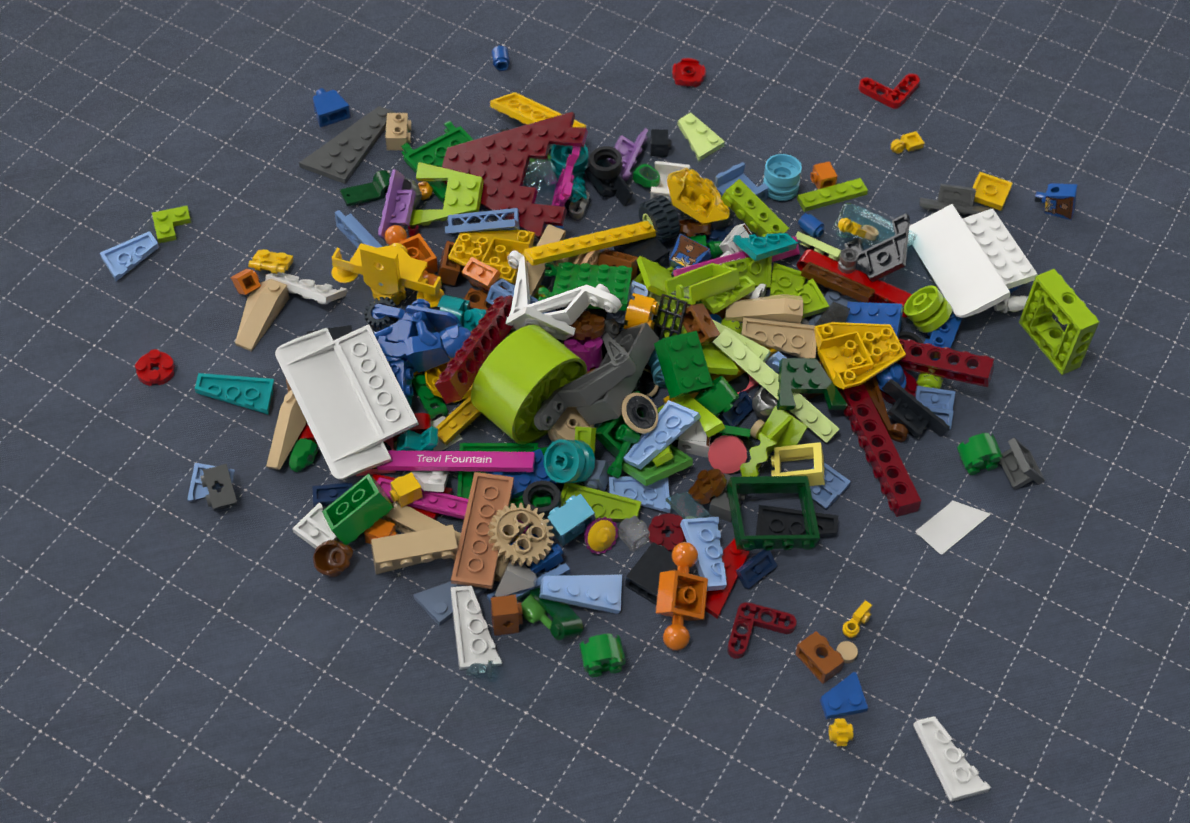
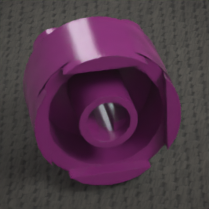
[564,336,603,371]

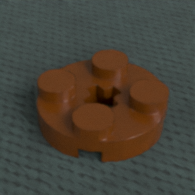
[679,219,711,236]
[569,311,605,340]
[688,469,727,504]

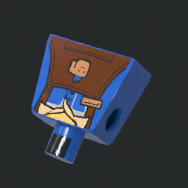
[1035,184,1078,220]
[670,234,711,277]

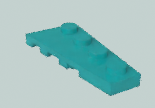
[195,373,275,414]

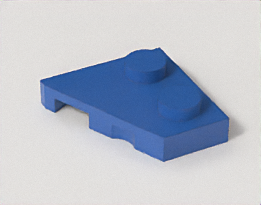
[820,672,868,719]

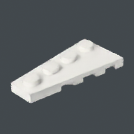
[265,272,347,304]
[450,586,502,670]
[914,716,991,802]

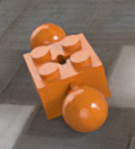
[384,225,442,288]
[656,542,708,651]

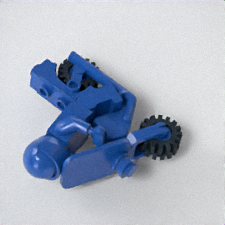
[364,297,471,407]

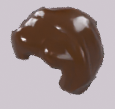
[313,539,353,577]

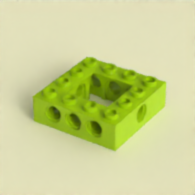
[1019,269,1099,375]

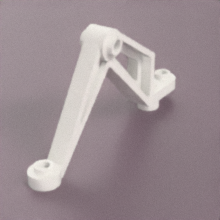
[507,251,622,330]

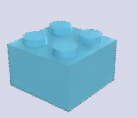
[547,494,595,546]

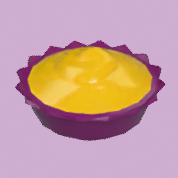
[584,517,618,555]

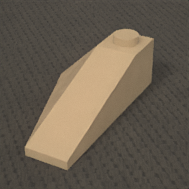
[235,279,290,351]
[725,294,803,324]
[266,390,307,470]

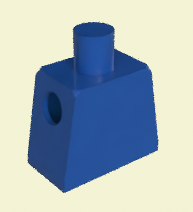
[313,88,350,128]

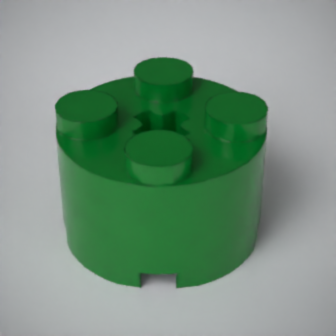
[694,376,739,417]
[957,433,1003,475]
[579,634,626,677]

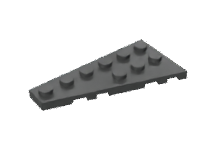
[299,106,394,184]

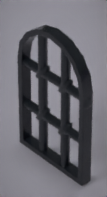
[654,294,688,341]

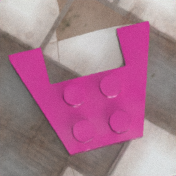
[552,146,581,207]

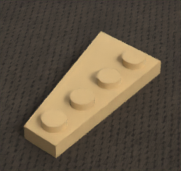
[741,317,816,358]

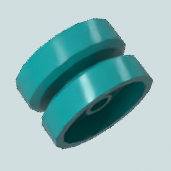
[550,145,588,180]
[544,439,595,483]

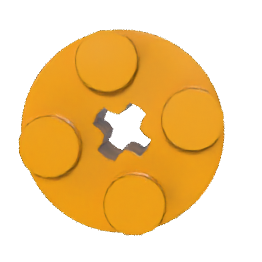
[624,293,659,330]

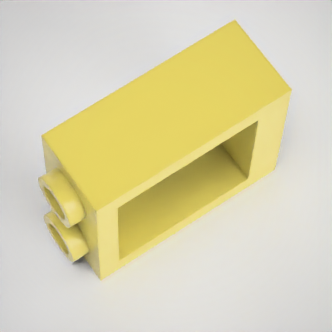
[771,442,825,486]

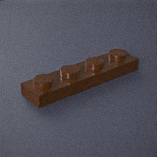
[801,262,875,303]

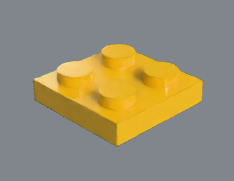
[972,172,1012,211]

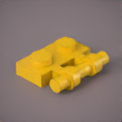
[248,249,293,274]

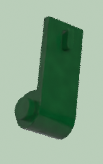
[339,170,391,206]
[529,587,583,640]

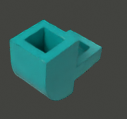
[396,426,439,451]

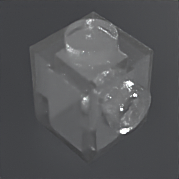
[618,515,650,552]

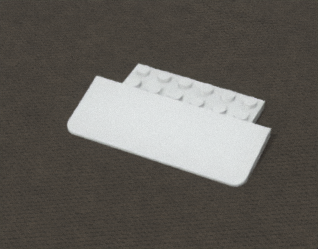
[908,204,1037,318]
[275,324,419,479]

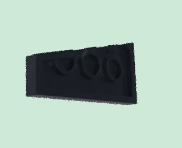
[756,505,838,538]

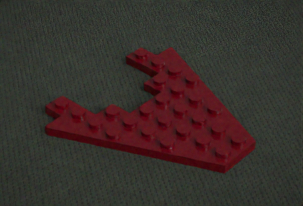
[440,112,588,239]

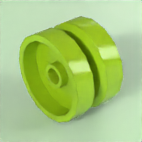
[903,285,952,333]

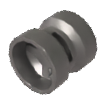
[838,248,859,274]

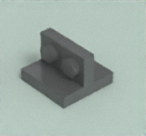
[1000,437,1045,490]

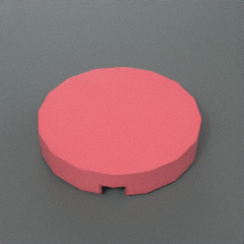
[708,435,747,474]

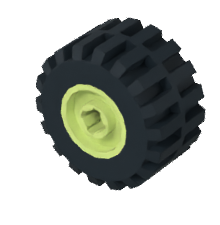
[639,195,680,243]

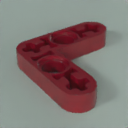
[727,602,797,659]

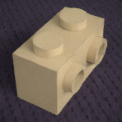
[386,113,412,150]

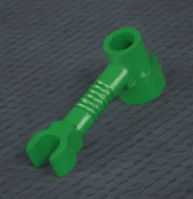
[607,424,640,478]

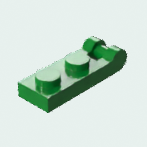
[412,373,448,419]

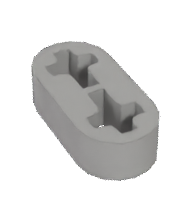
[569,191,590,220]

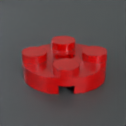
[672,58,705,87]
[135,349,174,386]

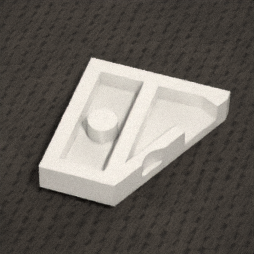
[410,471,449,492]
[293,503,337,549]

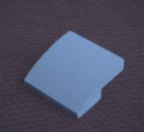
[915,386,956,429]
[810,462,851,509]

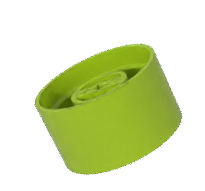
[471,325,587,444]

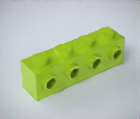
[720,178,789,237]

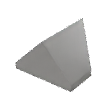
[495,559,537,597]

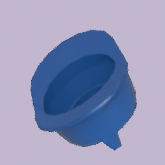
[876,363,907,392]

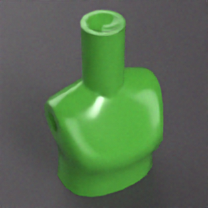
[521,594,552,629]

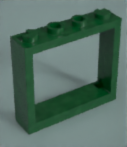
[726,476,820,551]

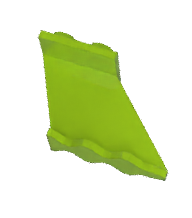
[740,406,808,477]

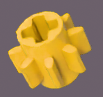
[829,719,853,746]

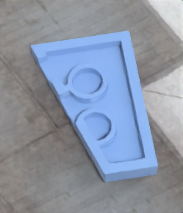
[100,231,159,281]

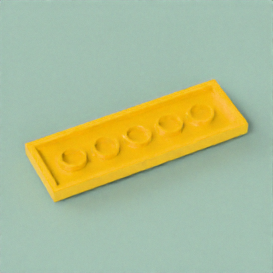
[490,92,586,128]

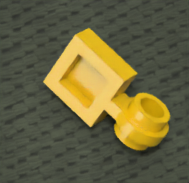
[891,131,925,154]
[838,218,867,238]
[842,600,872,638]

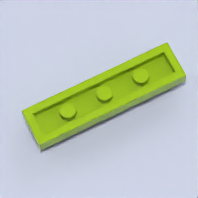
[797,178,868,212]

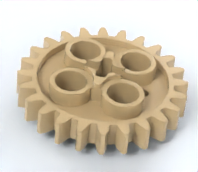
[487,503,554,567]

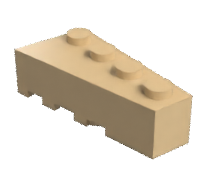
[371,525,457,574]

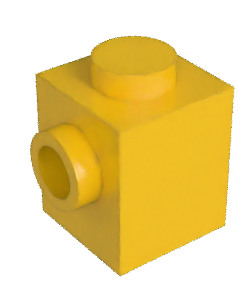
[389,472,422,508]

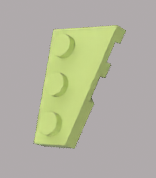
[678,113,725,161]
[796,232,842,261]

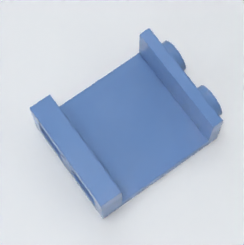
[714,162,769,201]

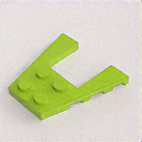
[409,162,484,229]
[653,394,725,467]

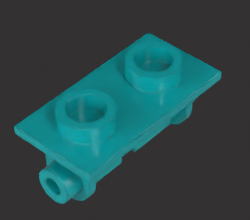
[569,174,587,203]

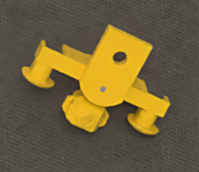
[331,243,444,308]

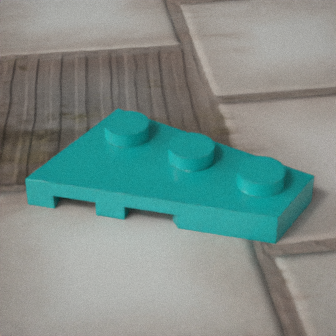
[733,233,798,261]

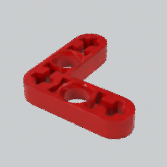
[859,74,920,109]

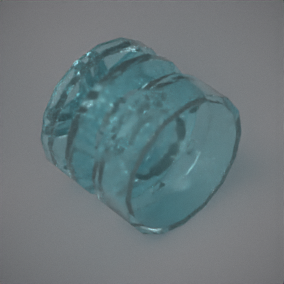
[523,157,558,191]

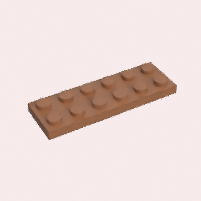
[451,472,514,589]

